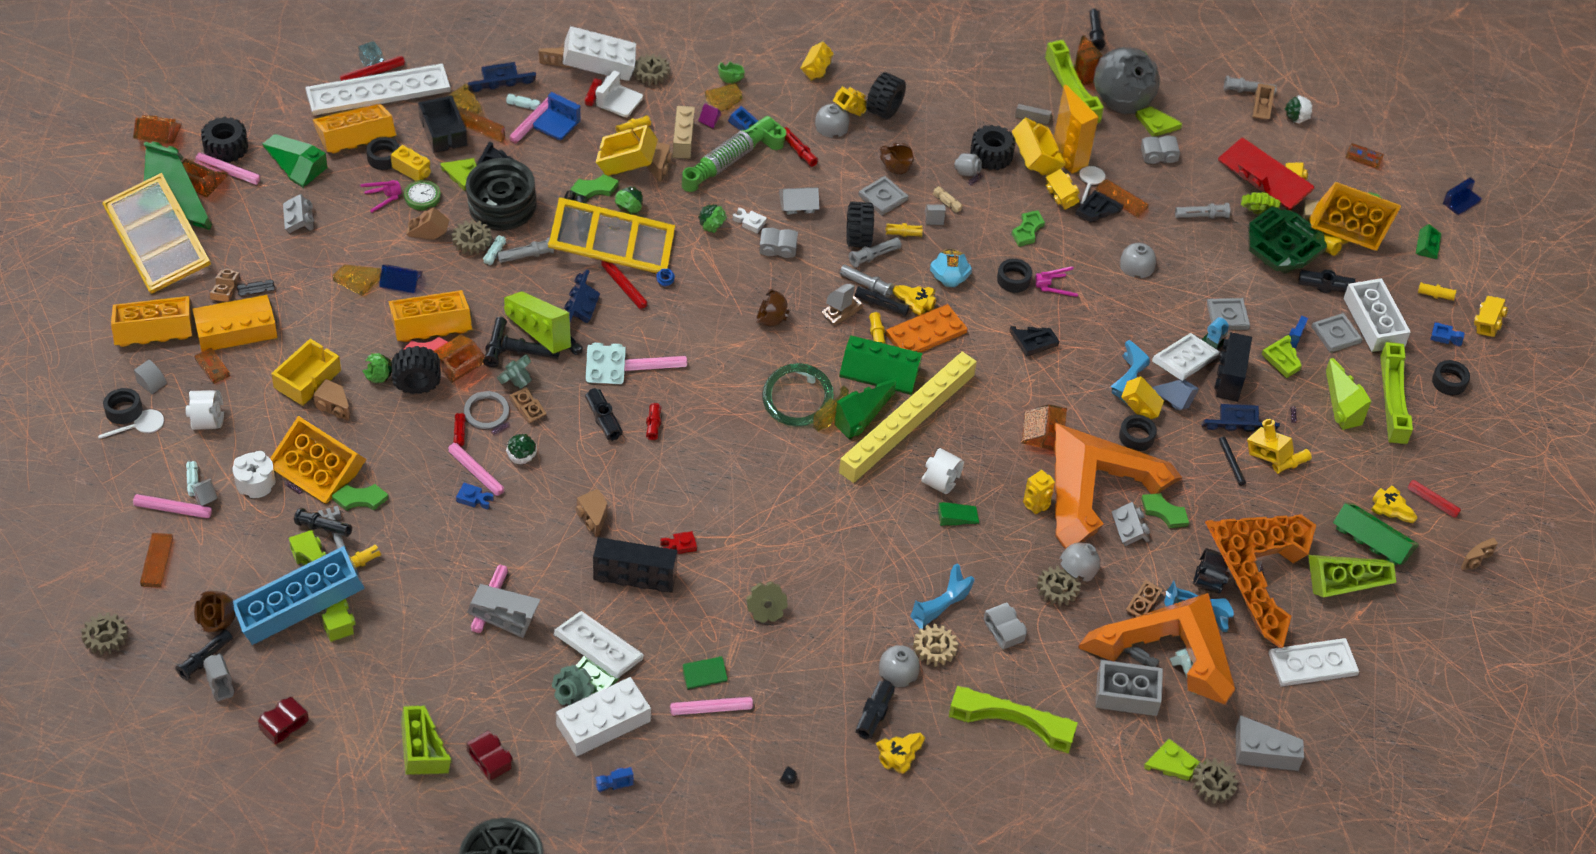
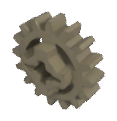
[633,54,670,85]
[452,220,492,255]
[1036,565,1081,607]
[81,612,128,655]
[1191,758,1238,804]

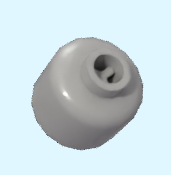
[955,153,982,177]

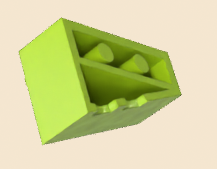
[401,706,451,775]

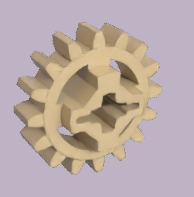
[913,624,958,666]

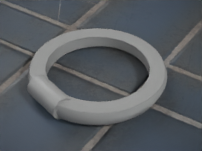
[464,391,510,429]

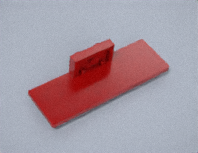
[1218,138,1315,210]

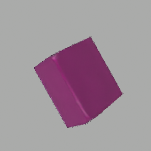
[698,103,721,128]

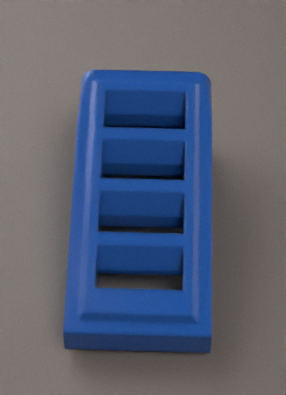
[728,106,758,131]

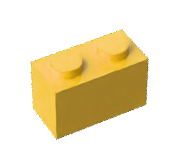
[1121,376,1164,419]

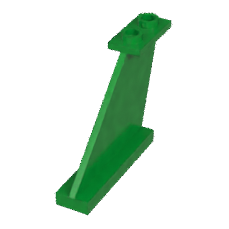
[138,141,212,230]

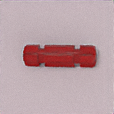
[584,78,602,106]
[453,413,466,447]

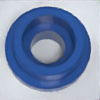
[656,268,675,286]

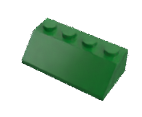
[839,335,923,395]
[1333,503,1419,566]

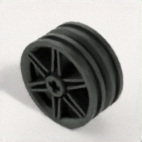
[466,158,537,230]
[459,818,544,854]

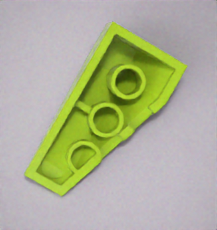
[1326,358,1371,430]

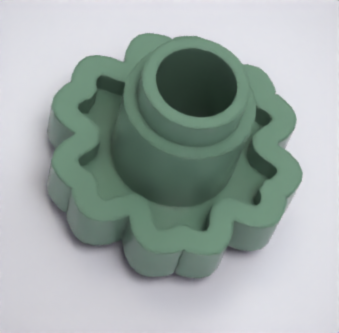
[497,354,532,389]
[552,665,594,706]

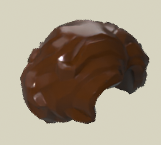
[880,143,914,175]

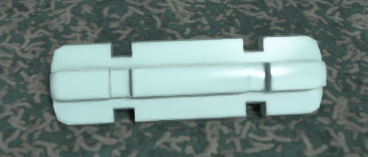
[506,94,540,110]
[483,235,506,265]
[186,461,198,496]

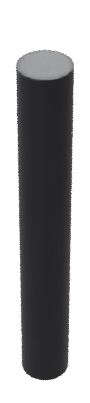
[1219,437,1246,486]

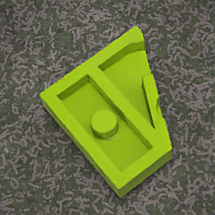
[1135,106,1182,137]
[440,158,476,191]
[1261,335,1302,378]
[1144,739,1200,781]

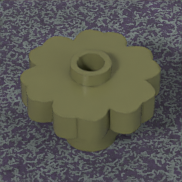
[746,582,788,623]

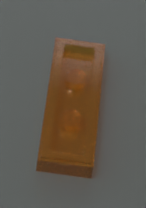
[458,107,505,143]
[1096,179,1149,218]
[140,533,173,588]

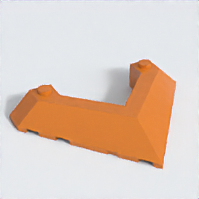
[1054,423,1182,549]
[1205,514,1316,648]
[1079,593,1235,705]

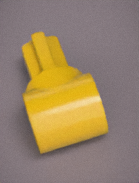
[1324,233,1349,256]

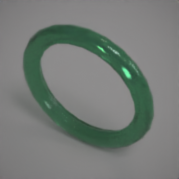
[762,363,834,427]

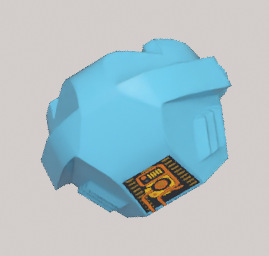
[930,249,972,287]

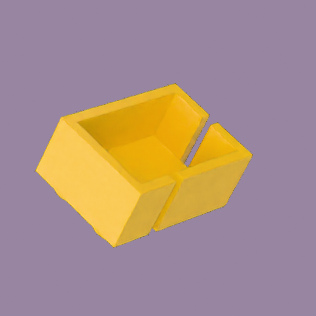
[1012,117,1066,176]
[596,125,658,176]
[271,338,341,406]

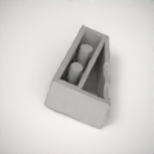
[467,584,540,638]
[1235,715,1304,771]

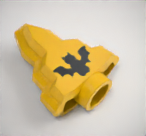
[892,285,937,316]
[1371,486,1418,523]
[876,732,925,774]

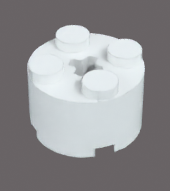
[186,390,224,430]
[921,448,964,494]
[233,451,276,498]

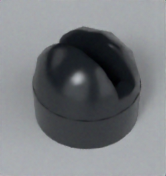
[779,766,797,785]

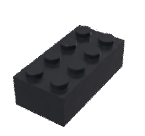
[593,537,678,593]

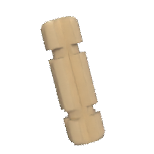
[933,186,963,213]

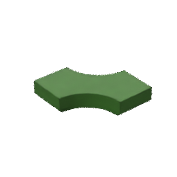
[570,174,619,199]
[1012,210,1045,247]
[332,484,389,511]
[1141,493,1189,528]

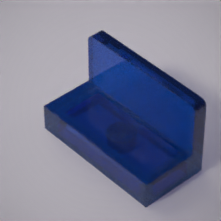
[1443,177,1481,215]
[379,264,423,293]

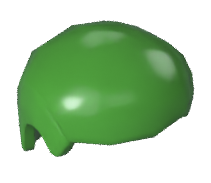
[718,61,745,84]

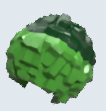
[615,186,643,215]
[698,204,727,233]
[362,353,392,383]

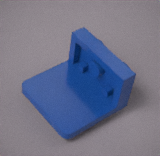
[533,92,581,140]

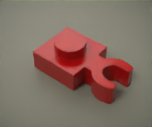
[660,531,697,554]

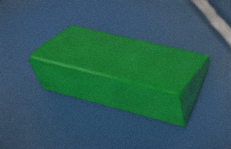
[1416,224,1442,259]
[682,656,728,689]

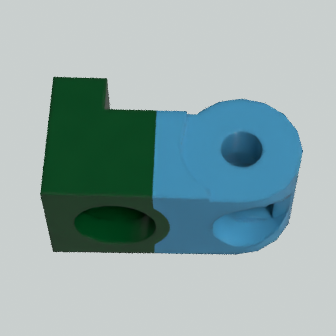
[1201,317,1229,350]

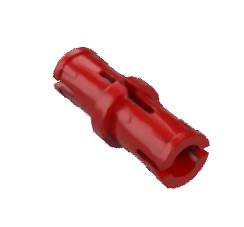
[646,403,662,440]

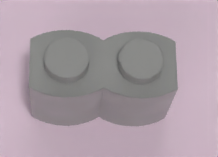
[1141,136,1180,164]
[760,228,798,258]
[983,603,1027,650]
[204,654,234,701]

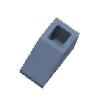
[1153,379,1199,410]

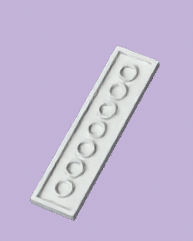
[306,64,450,116]

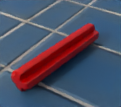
[1408,480,1461,518]

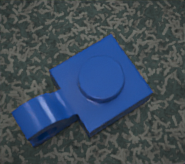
[1430,322,1465,346]

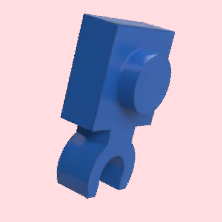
[1289,315,1308,349]
[456,483,494,509]
[596,767,634,792]

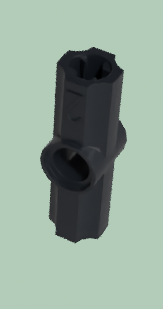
[1298,269,1355,293]
[585,388,623,441]
[855,680,895,740]

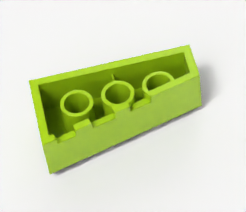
[504,291,571,354]

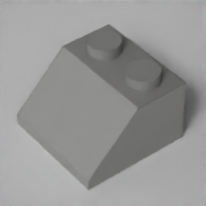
[779,187,819,214]

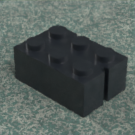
[418,95,468,153]
[1214,332,1252,402]

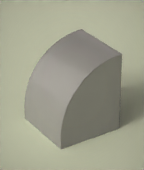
[925,204,946,225]
[826,284,855,311]
[134,360,167,394]
[191,479,218,506]

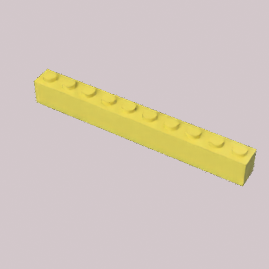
[839,352,977,483]

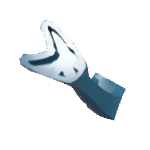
[1111,340,1150,404]
[910,564,974,629]
[1164,580,1234,632]

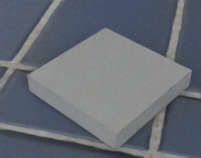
[858,176,908,216]
[1207,298,1250,330]
[1311,313,1362,353]

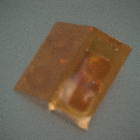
[1074,35,1103,86]
[133,114,181,144]
[182,158,228,198]
[434,334,484,383]
[1021,404,1067,451]

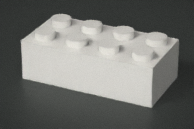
[563,26,636,81]
[1344,278,1411,352]
[556,677,651,757]

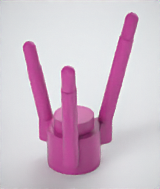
[360,180,402,213]
[1035,266,1078,297]

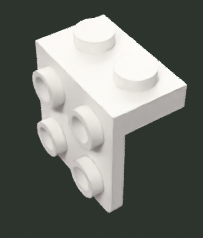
[596,70,643,117]

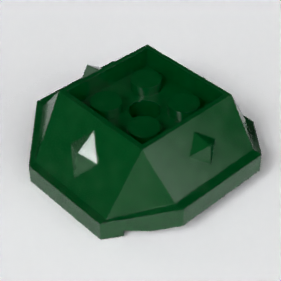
[1248,206,1327,274]

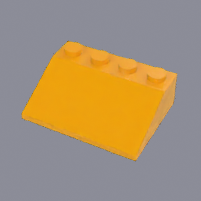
[1054,85,1098,174]
[312,104,396,153]
[1310,182,1401,251]
[388,290,472,342]
[192,295,278,352]
[111,296,192,347]
[270,416,367,504]

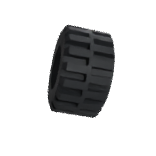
[866,72,906,120]
[201,117,249,163]
[970,125,1016,170]
[846,202,874,247]
[392,346,441,394]

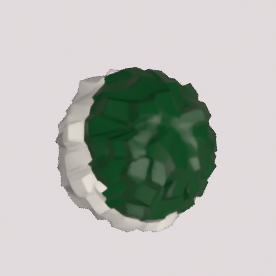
[1284,96,1312,124]
[506,434,537,465]

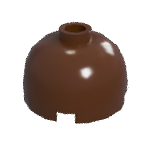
[756,289,790,327]
[194,591,236,632]

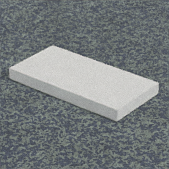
[1152,333,1220,381]
[554,611,644,679]
[1268,638,1359,687]

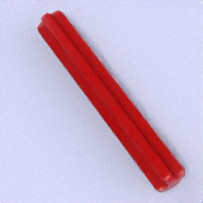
[340,56,405,81]
[601,261,648,309]

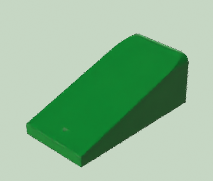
[937,502,979,526]

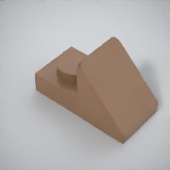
[1252,83,1275,120]

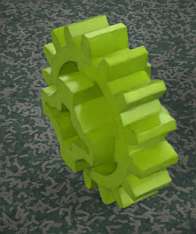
[1241,192,1280,214]

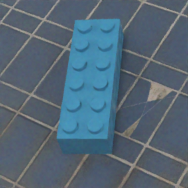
[233,546,365,645]

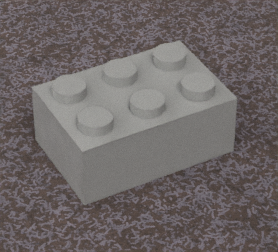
[1095,660,1163,716]

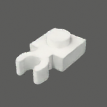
[733,208,767,234]

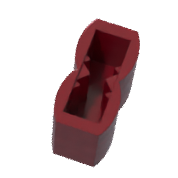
[258,697,309,745]
[466,731,513,781]

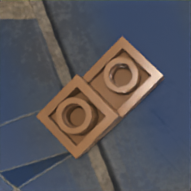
[210,269,239,302]
[822,295,863,325]
[509,387,547,423]
[1461,538,1498,571]
[1126,580,1163,616]

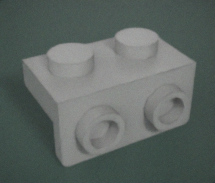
[283,194,314,234]
[1112,502,1150,546]

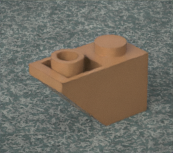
[646,142,673,181]
[406,207,450,240]
[313,379,350,421]
[575,489,607,537]

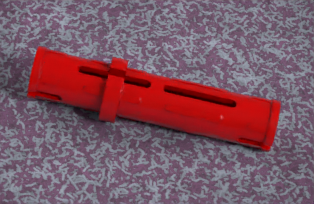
[784,127,819,167]

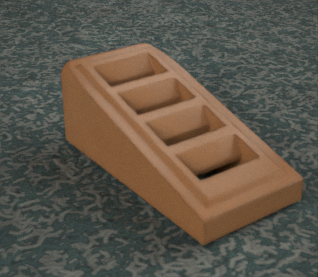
[539,48,574,68]

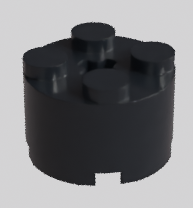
[1193,548,1230,594]

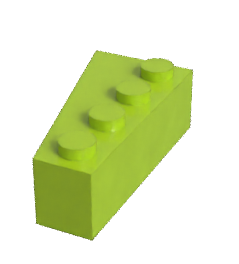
[1308,555,1396,597]

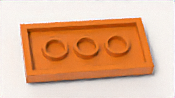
[885,304,968,353]

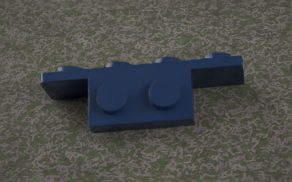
[467,62,537,92]
[564,269,600,323]
[1201,404,1280,432]

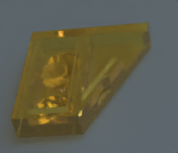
[448,83,481,120]
[704,84,743,112]
[332,264,384,296]
[813,386,849,431]

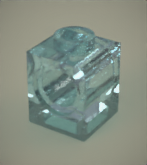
[358,41,384,67]

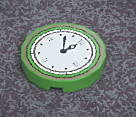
[404,180,440,210]

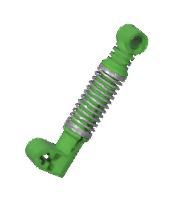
[681,116,786,192]

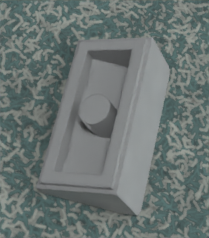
[1015,104,1052,124]

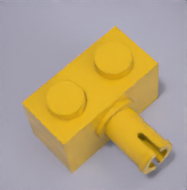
[1247,419,1294,466]

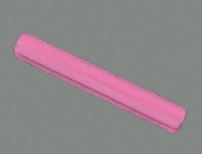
[510,97,548,143]
[195,153,261,185]
[624,356,687,371]
[448,443,504,496]
[133,494,212,518]
[471,565,508,633]
[670,697,753,715]

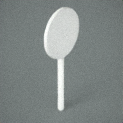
[1079,166,1106,204]
[98,409,164,439]

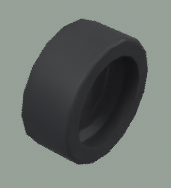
[366,137,400,170]
[997,258,1033,293]
[1432,360,1470,396]
[103,388,143,424]
[1119,415,1157,451]

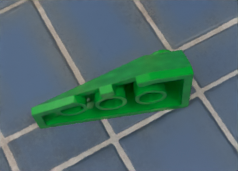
[262,134,328,188]
[835,379,897,439]

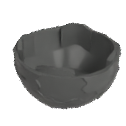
[1094,47,1160,114]

